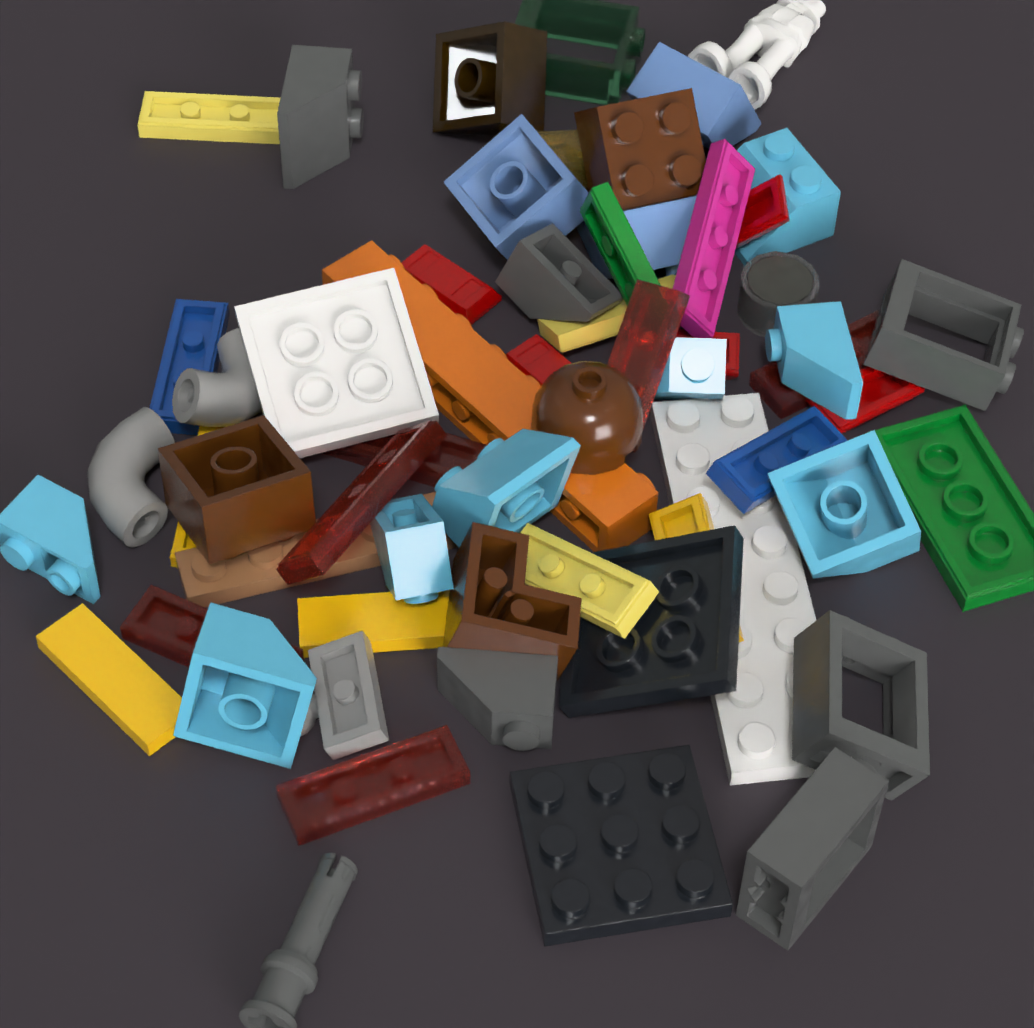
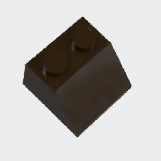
[433,21,547,135]

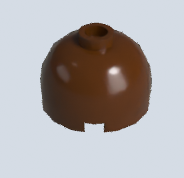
[531,361,643,475]

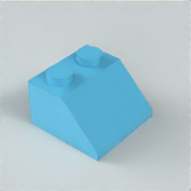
[735,128,841,268]
[432,429,581,547]
[767,430,921,579]
[173,602,317,769]

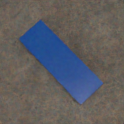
[150,299,230,435]
[706,406,848,514]

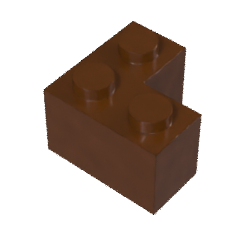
[443,522,582,681]

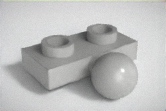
[300,631,389,760]

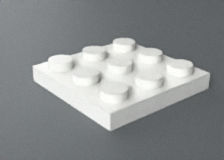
[234,268,439,458]

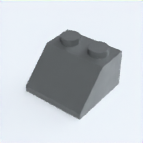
[277,45,364,189]

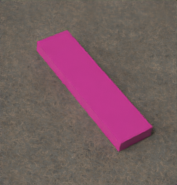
[669,139,755,339]

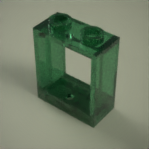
[515,0,646,105]

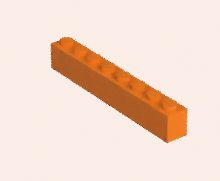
[322,240,659,552]

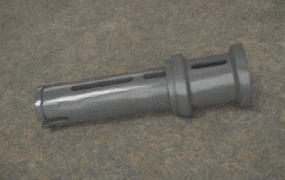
[239,853,358,1028]

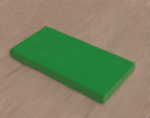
[869,405,1034,612]

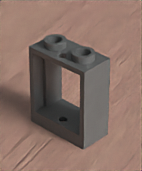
[863,259,1024,411]
[792,610,930,801]
[736,747,889,951]

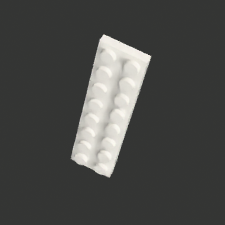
[650,393,816,786]

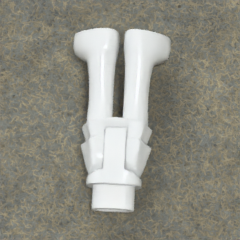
[688,0,826,110]

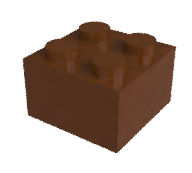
[574,88,706,210]
[158,415,317,564]

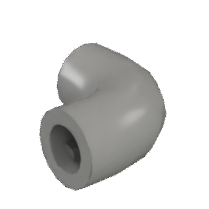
[172,328,262,427]
[87,407,175,548]

